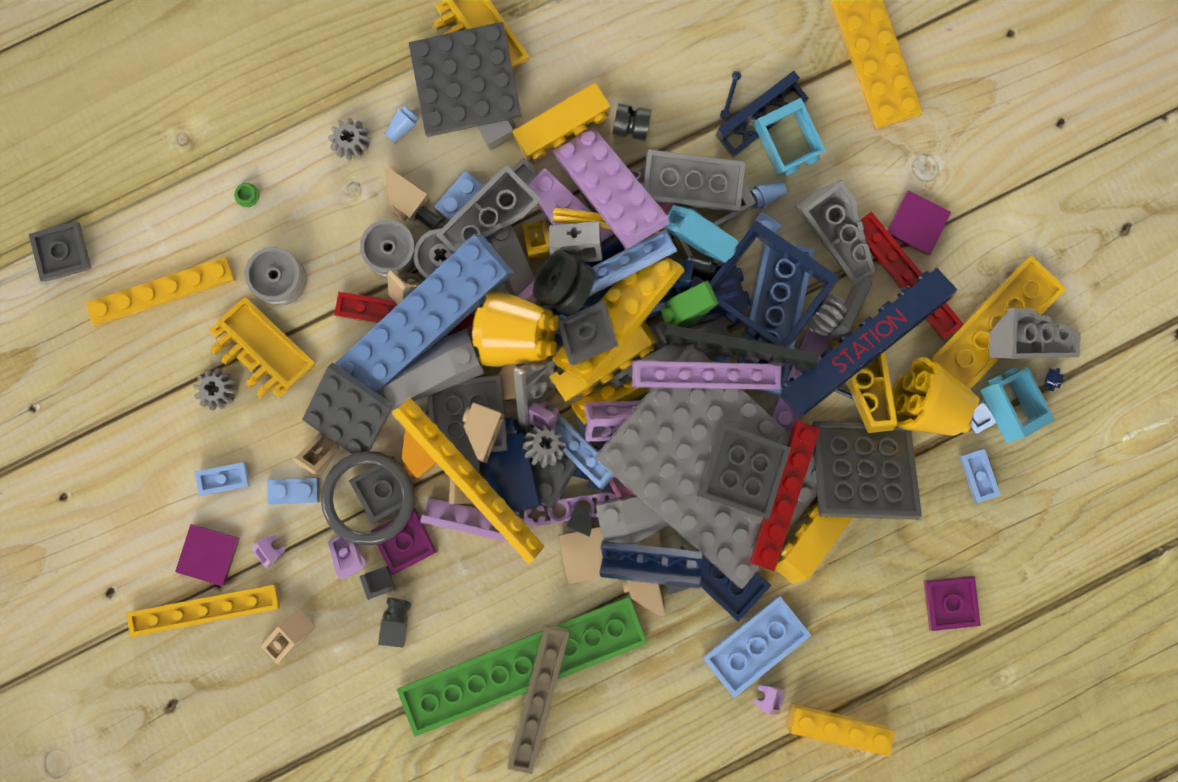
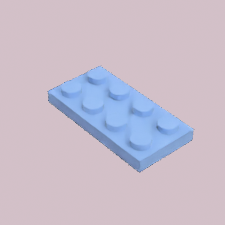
[702,595,811,698]

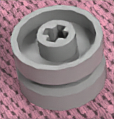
[360,220,416,279]
[413,228,455,279]
[245,247,307,306]

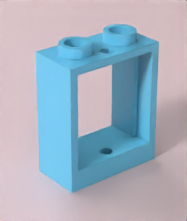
[753,98,826,176]
[663,205,739,263]
[980,367,1055,443]

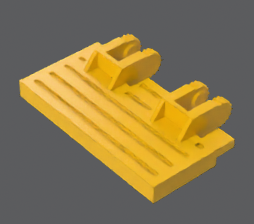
[433,0,530,70]
[209,297,315,399]

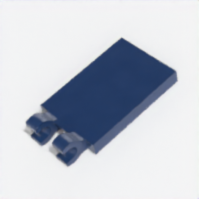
[482,417,542,513]
[679,546,771,622]

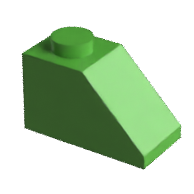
[660,281,718,328]

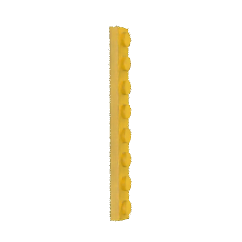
[392,397,545,564]

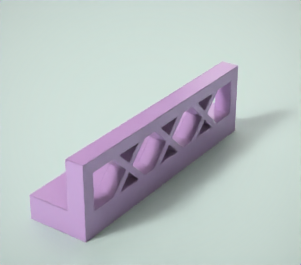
[584,401,641,441]
[420,497,525,542]

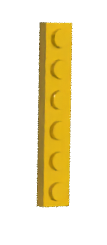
[86,257,236,327]
[126,584,281,638]

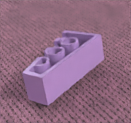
[528,168,614,242]

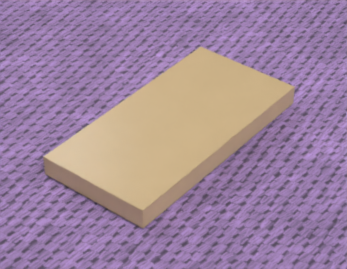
[558,526,662,584]

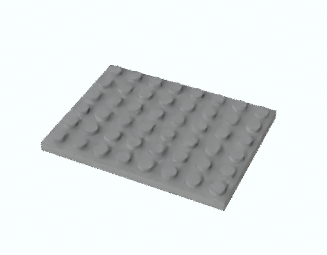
[594,344,818,589]

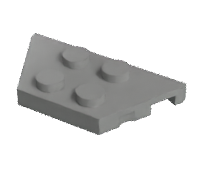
[514,356,558,434]

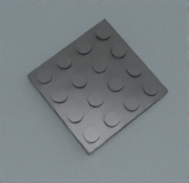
[409,22,522,137]
[812,421,922,520]

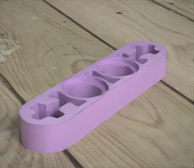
[524,492,617,526]

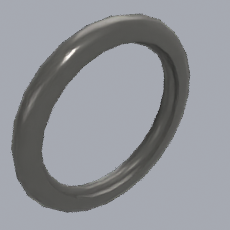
[321,451,415,546]

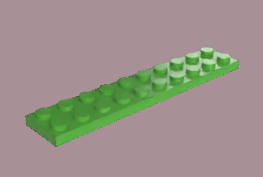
[397,596,648,737]

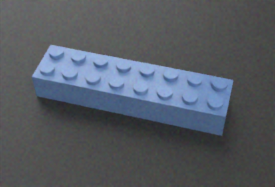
[334,235,515,395]

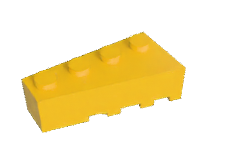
[549,320,659,402]
[829,331,897,433]
[775,504,853,585]

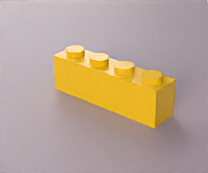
[512,82,611,162]
[786,703,895,757]

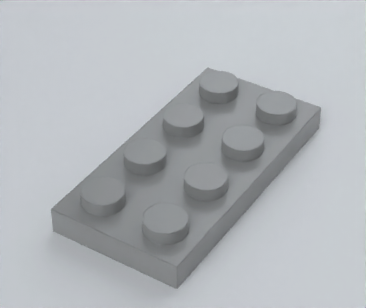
[643,149,746,212]

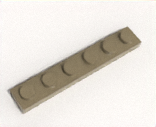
[507,624,570,774]

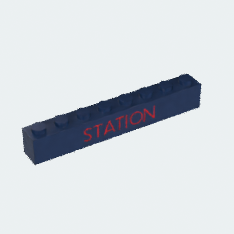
[780,268,958,419]

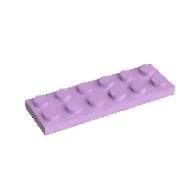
[553,127,670,249]

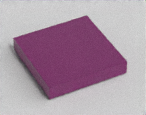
[887,190,951,256]
[370,508,437,575]
[175,524,240,586]
[924,576,981,631]

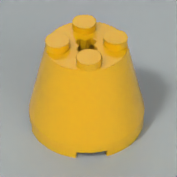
[473,291,559,367]
[892,357,979,436]

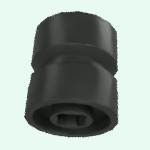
[612,103,652,141]

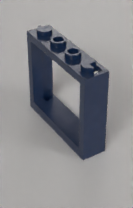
[709,220,839,348]

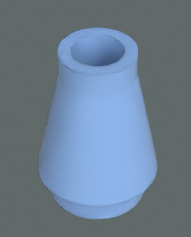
[384,106,419,143]
[750,182,787,209]

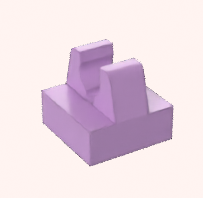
[529,401,559,431]
[252,535,285,569]
[754,686,786,714]

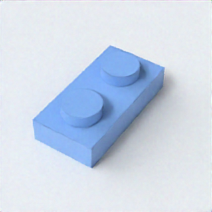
[434,171,484,221]
[959,449,1001,503]
[195,462,250,496]
[267,478,319,504]

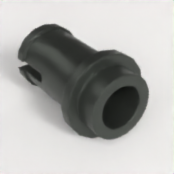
[415,205,447,230]
[687,256,718,279]

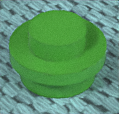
[234,183,259,207]

